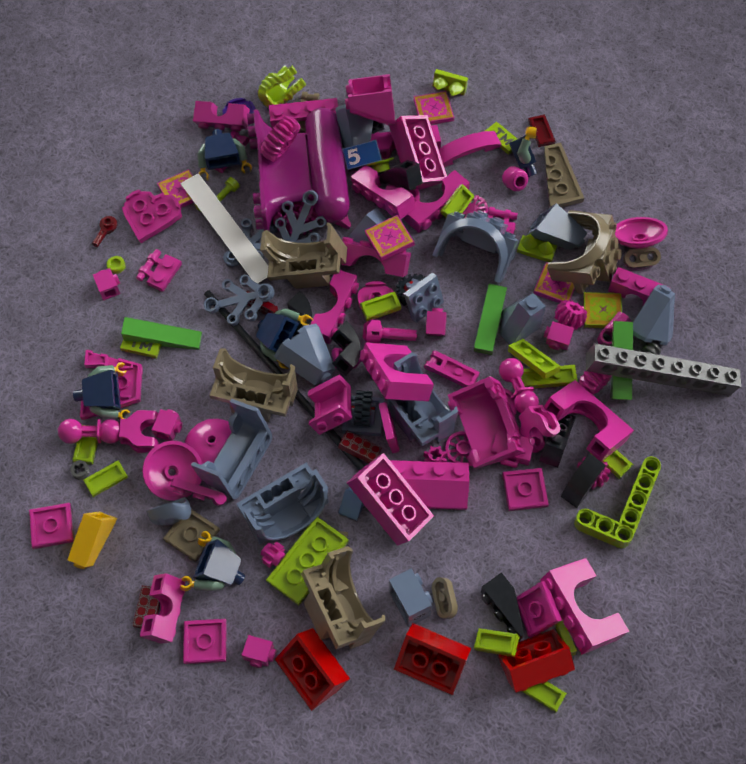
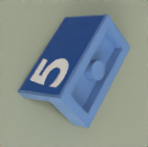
[342,140,382,169]

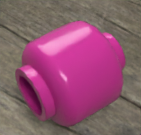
[502,166,528,192]

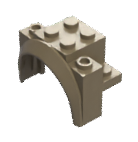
[547,210,622,294]
[260,223,347,289]
[210,348,298,422]
[301,546,385,649]

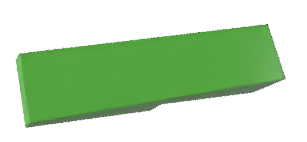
[474,284,507,355]
[121,317,202,350]
[610,321,633,400]

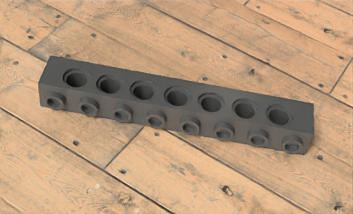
[586,344,741,396]

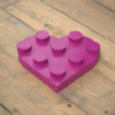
[122,190,182,243]

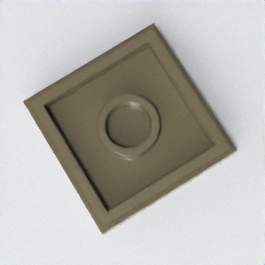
[163,509,220,562]

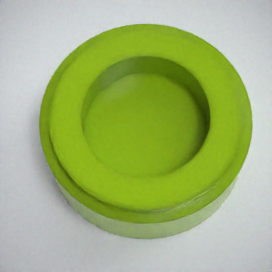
[106,256,126,274]

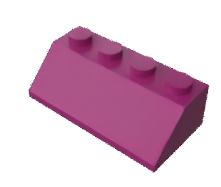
[389,115,447,190]
[347,453,434,546]
[390,460,469,510]

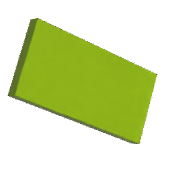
[266,517,349,606]

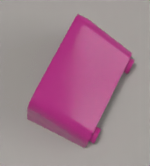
[345,74,396,126]
[448,376,526,469]

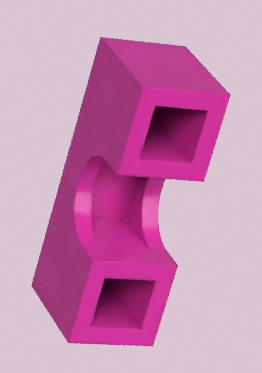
[193,101,250,132]
[608,267,670,306]
[140,573,186,643]

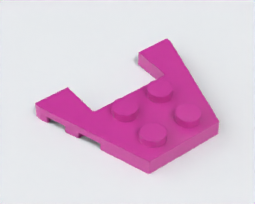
[80,350,143,420]

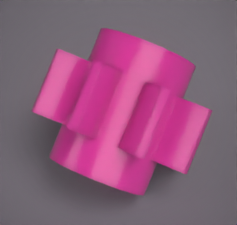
[424,446,447,462]
[260,541,286,568]

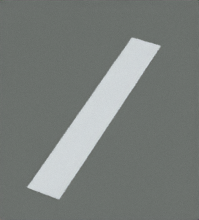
[180,173,268,283]

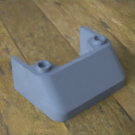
[191,398,272,499]

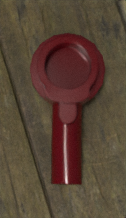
[92,216,118,247]

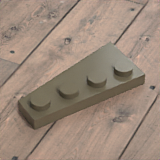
[544,143,584,207]

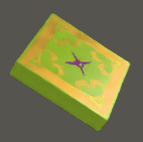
[583,292,622,328]

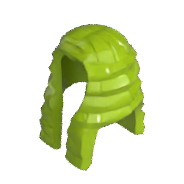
[258,65,306,108]

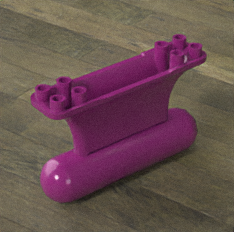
[247,107,350,231]

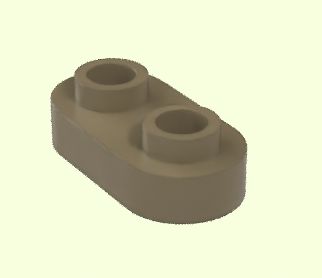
[623,247,661,268]
[432,577,458,619]

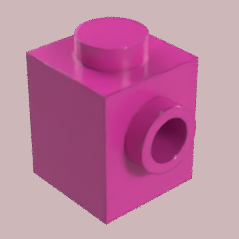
[93,268,120,301]
[426,308,447,336]
[544,321,574,350]
[152,409,182,441]
[242,635,276,668]

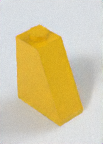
[67,511,118,569]

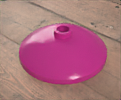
[615,217,668,249]
[185,419,232,464]
[143,441,202,501]

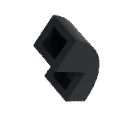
[287,291,313,337]
[331,321,361,376]
[561,453,606,508]

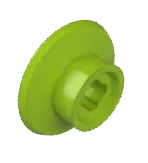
[364,157,394,172]

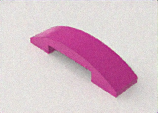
[438,131,501,167]

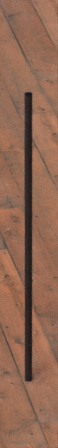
[204,290,365,471]

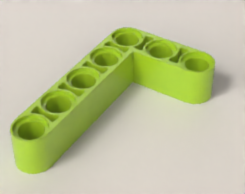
[574,456,661,549]

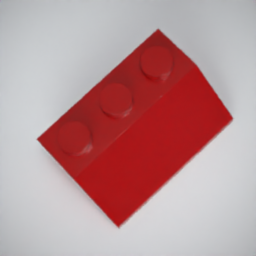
[394,623,471,695]
[275,628,350,711]
[497,629,575,692]

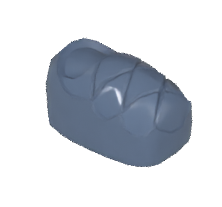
[146,497,191,526]

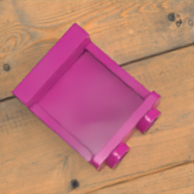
[308,374,352,435]

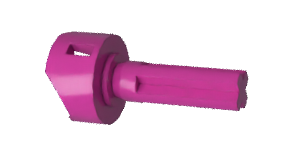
[363,320,417,343]

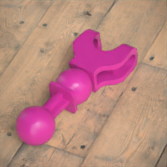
[499,358,560,453]
[58,410,159,453]

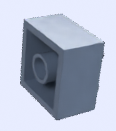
[389,568,433,627]

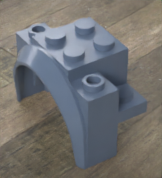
[432,210,519,283]
[377,352,458,446]
[236,462,329,544]

